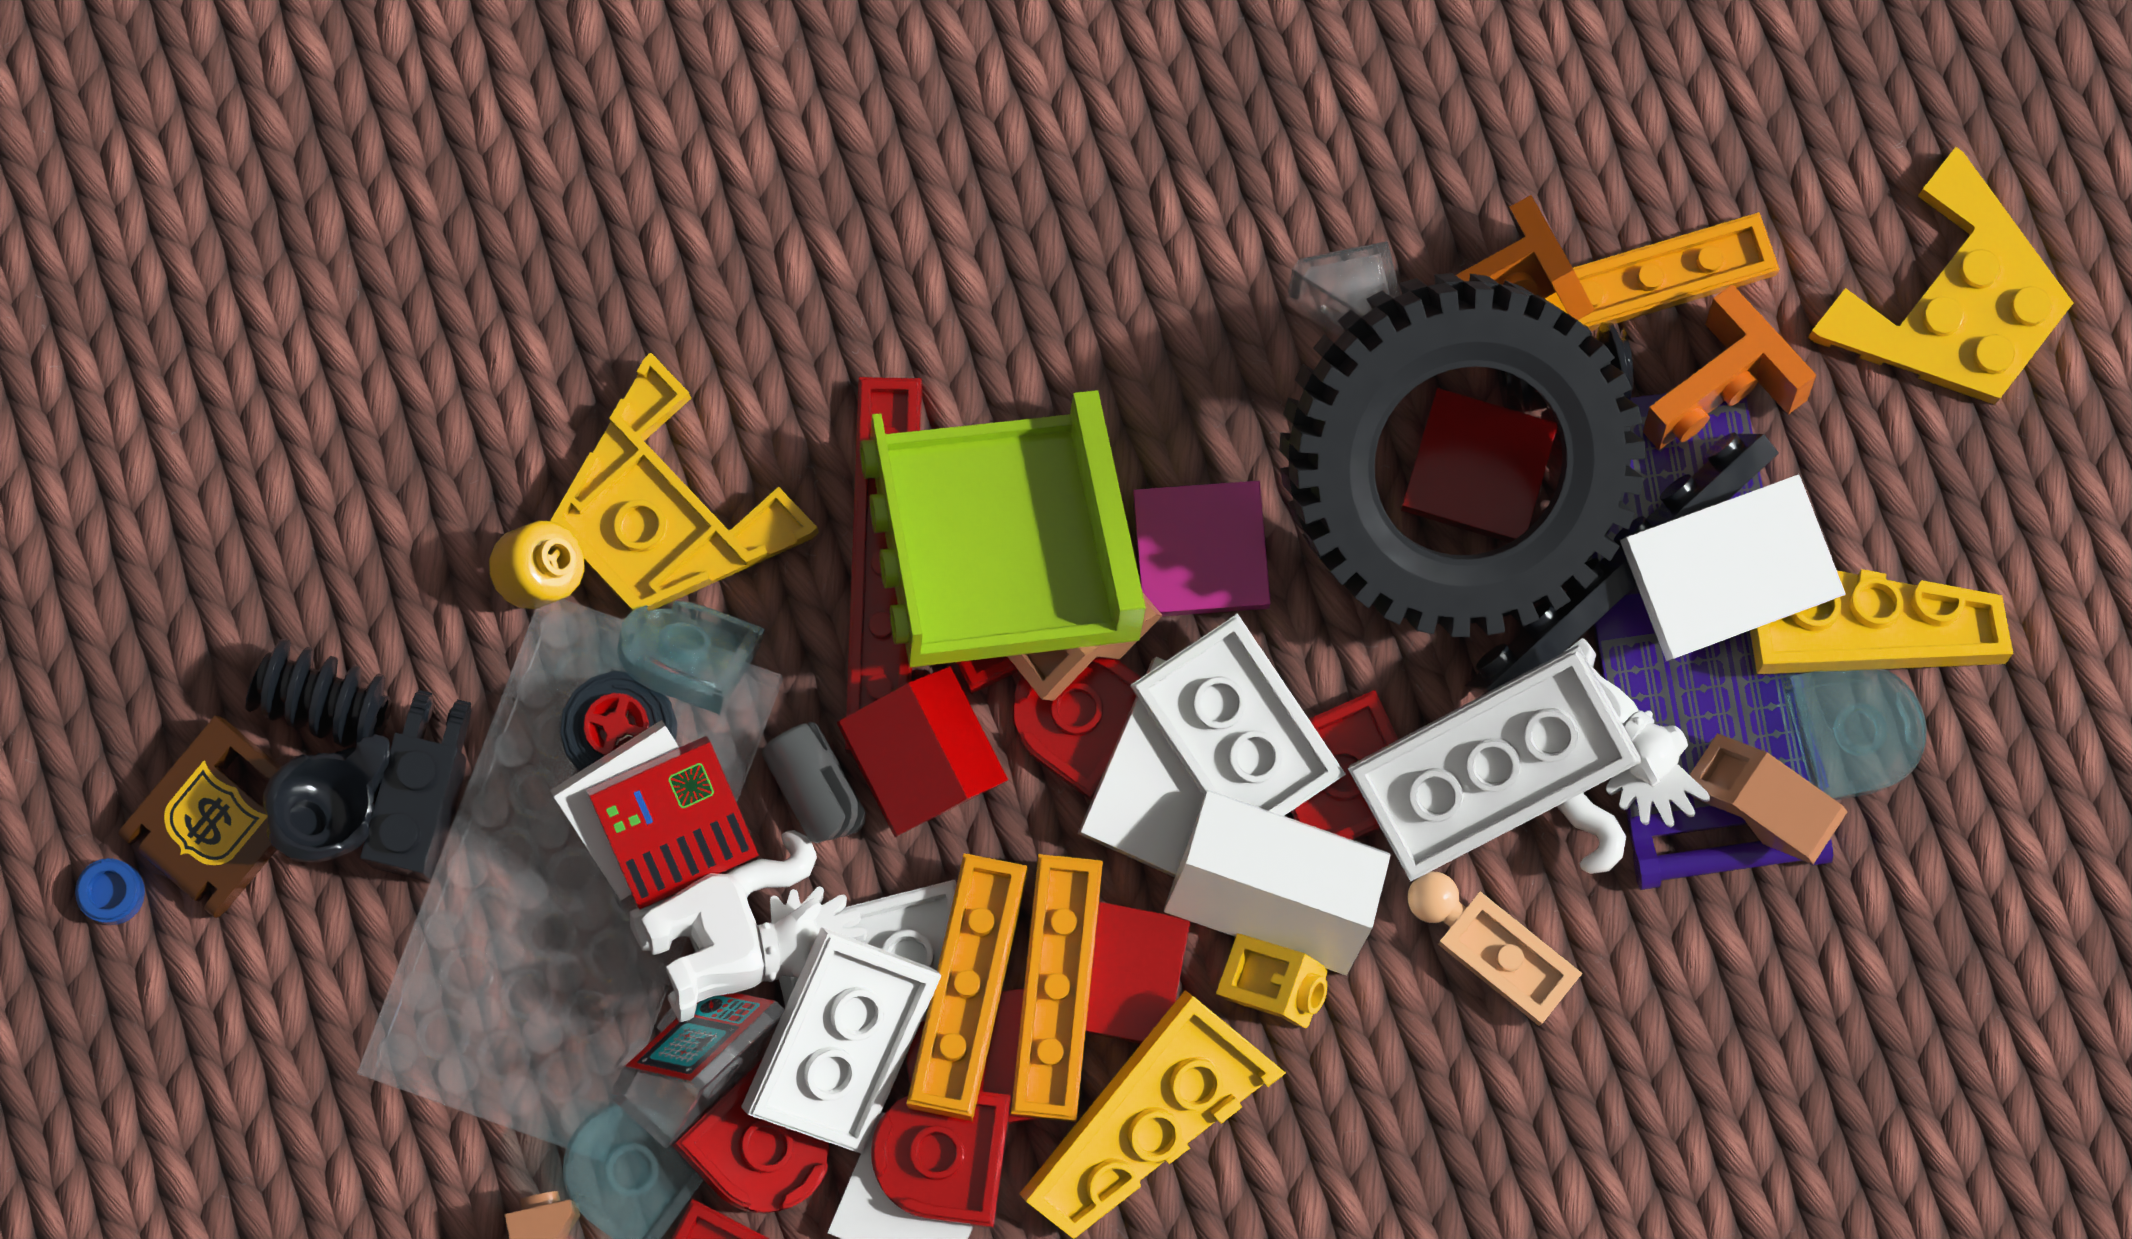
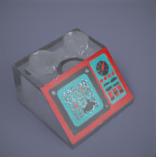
[608,993,785,1149]

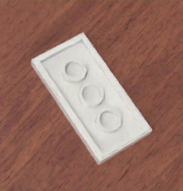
[1348,645,1641,882]

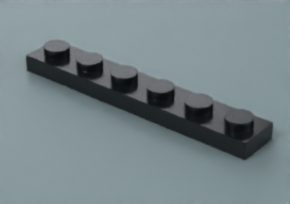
[1465,432,1779,698]

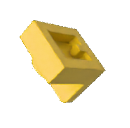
[1216,933,1328,1028]

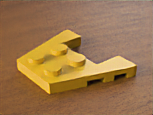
[1808,147,2073,405]
[550,353,819,617]

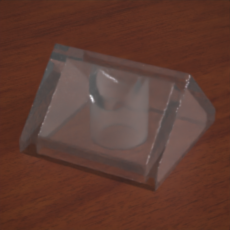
[1286,241,1400,338]

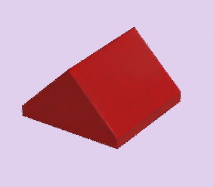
[837,666,1008,837]

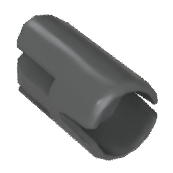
[762,722,866,843]

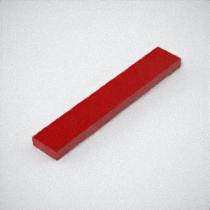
[845,377,922,753]

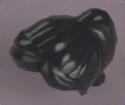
[263,734,389,862]

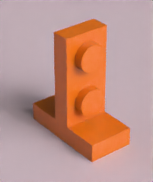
[1456,195,1595,320]
[1643,284,1816,450]

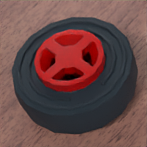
[560,671,678,772]

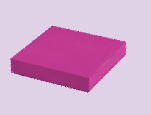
[1133,481,1270,617]

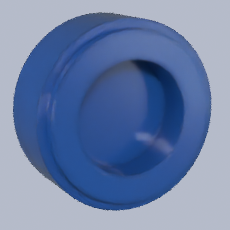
[75,858,145,925]

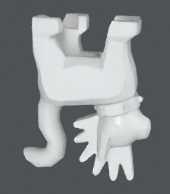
[1557,638,1710,874]
[630,830,867,1022]

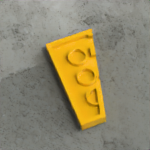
[1750,569,2013,674]
[1019,990,1286,1239]

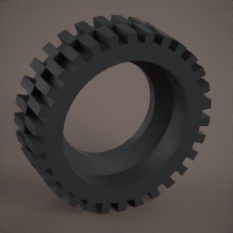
[1279,273,1645,637]

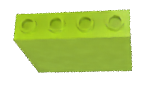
[860,390,1146,668]

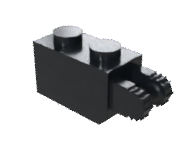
[360,690,472,884]

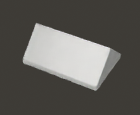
[1163,789,1391,976]

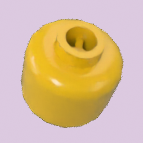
[489,520,584,609]

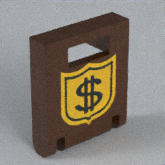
[118,716,281,918]

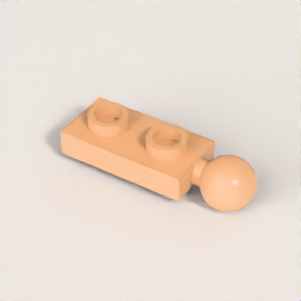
[1408,871,1582,1026]

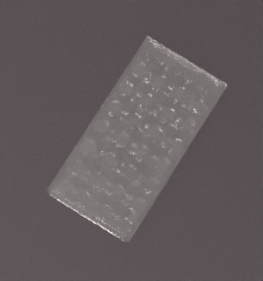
[357,599,783,1162]

